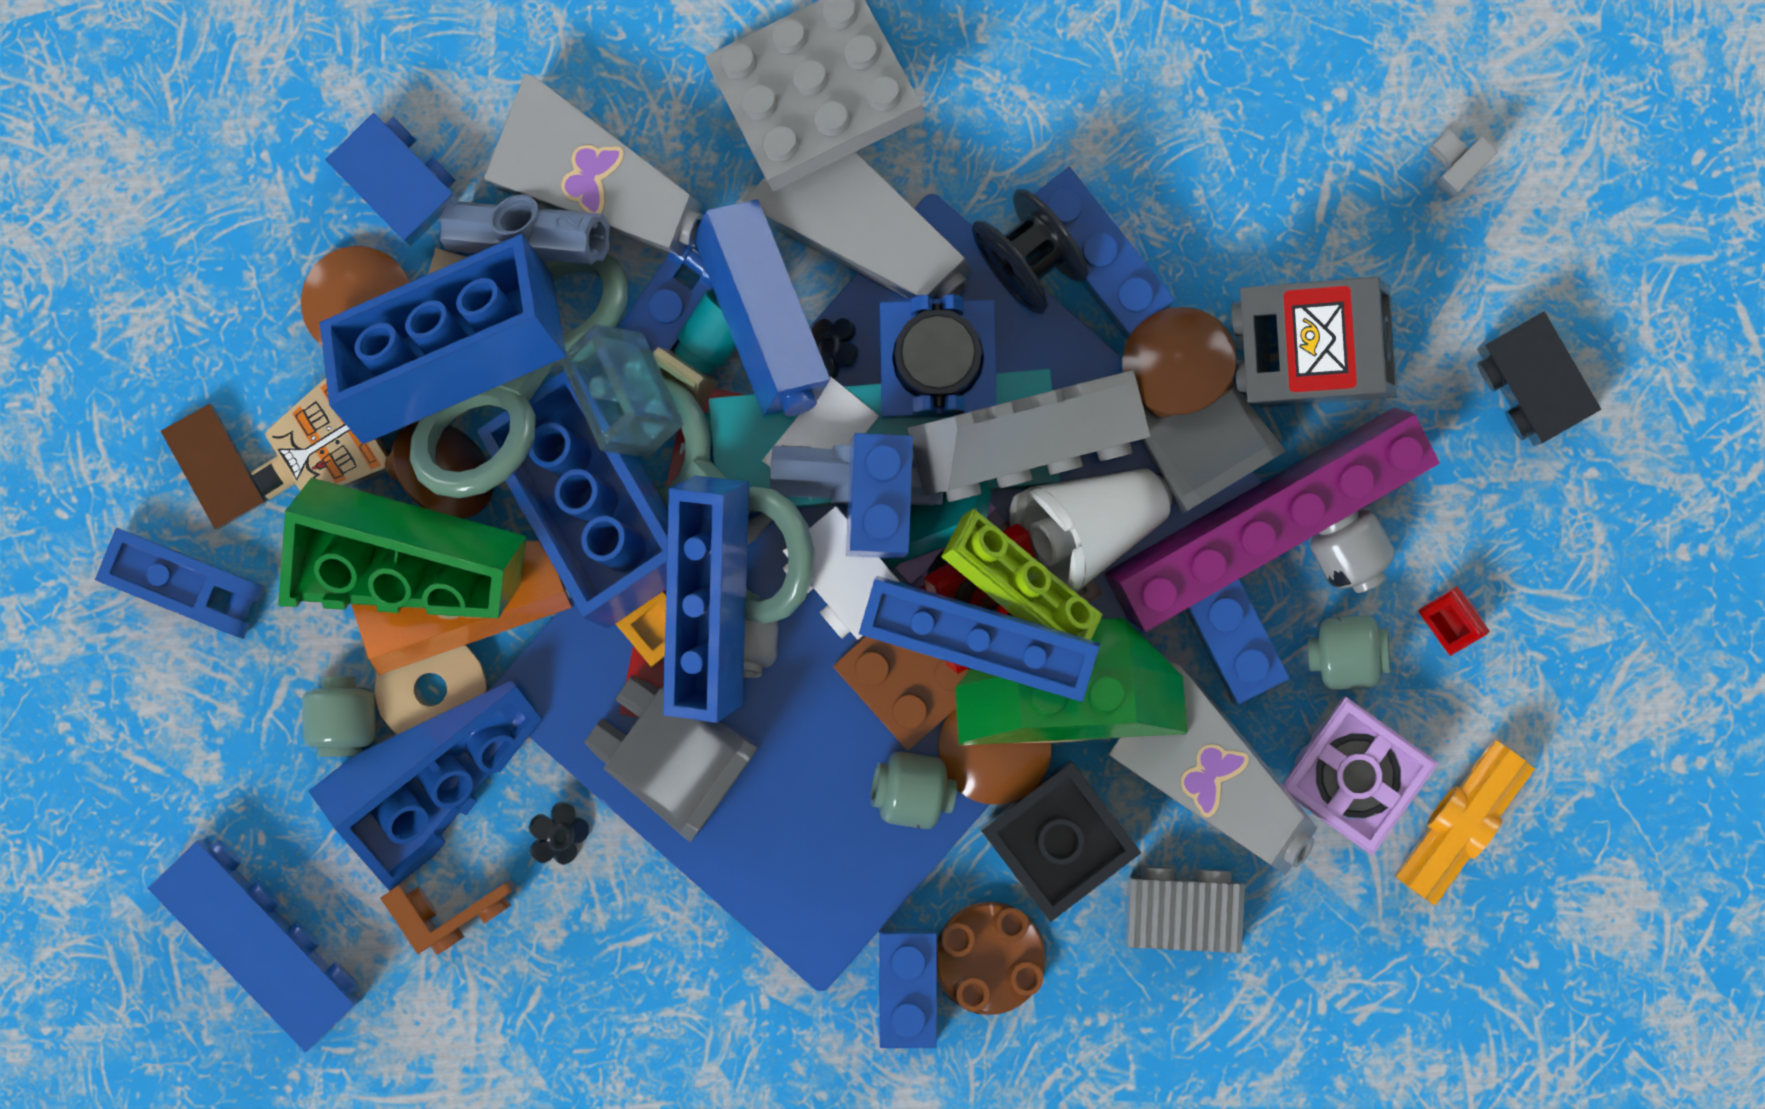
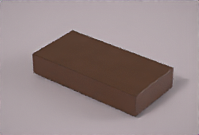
[161,404,267,530]

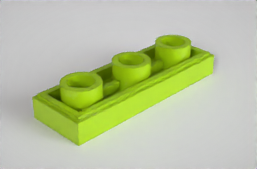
[941,508,1103,640]

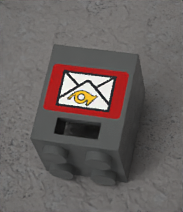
[1232,277,1398,407]

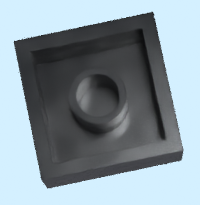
[980,760,1141,922]

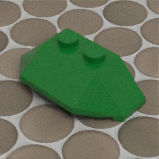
[954,618,1187,746]

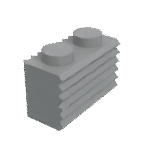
[1125,866,1245,953]

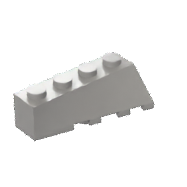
[908,370,1151,502]

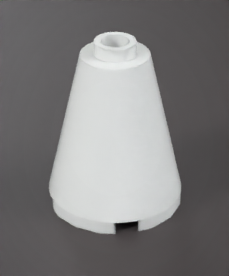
[1009,468,1172,592]

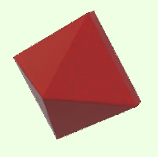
[1418,586,1490,656]

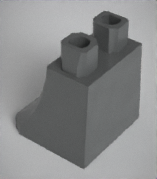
[1141,383,1285,514]
[584,675,761,843]

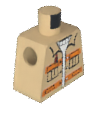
[251,378,389,500]

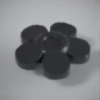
[811,318,858,379]
[528,802,589,865]

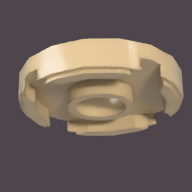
[374,645,488,735]

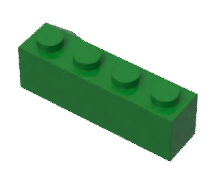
[278,477,527,618]

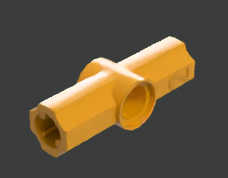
[1394,740,1535,906]

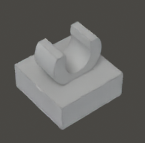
[1428,129,1498,198]

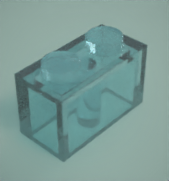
[560,324,684,458]

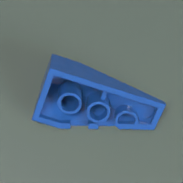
[309,680,542,891]

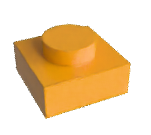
[616,592,666,667]

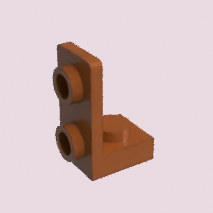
[380,879,517,955]

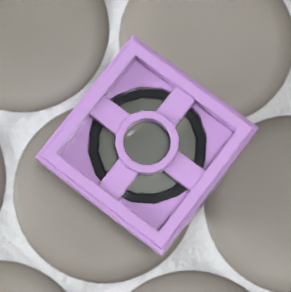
[1282,696,1439,856]

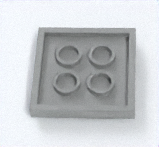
[704,0,926,193]

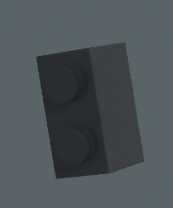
[1477,311,1602,446]

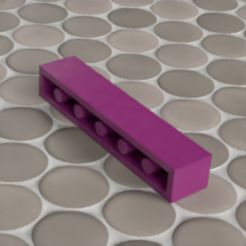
[1104,407,1440,632]

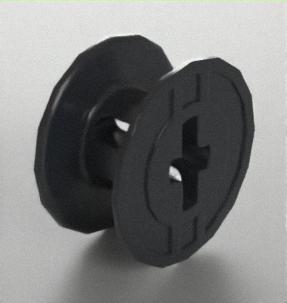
[972,189,1089,314]

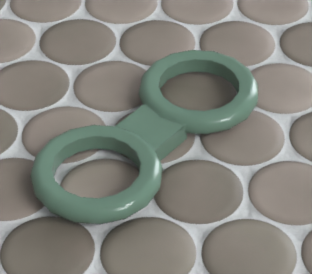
[410,254,628,498]
[613,377,815,624]

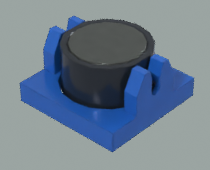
[880,294,997,418]

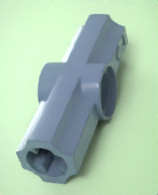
[440,195,610,264]
[770,445,943,506]

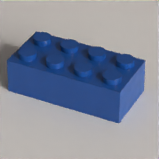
[319,234,567,444]
[476,367,668,629]

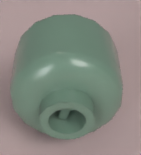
[1308,616,1390,690]
[302,677,376,757]
[870,751,957,829]

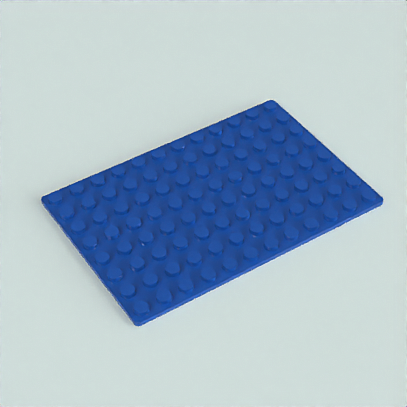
[489,194,1263,991]

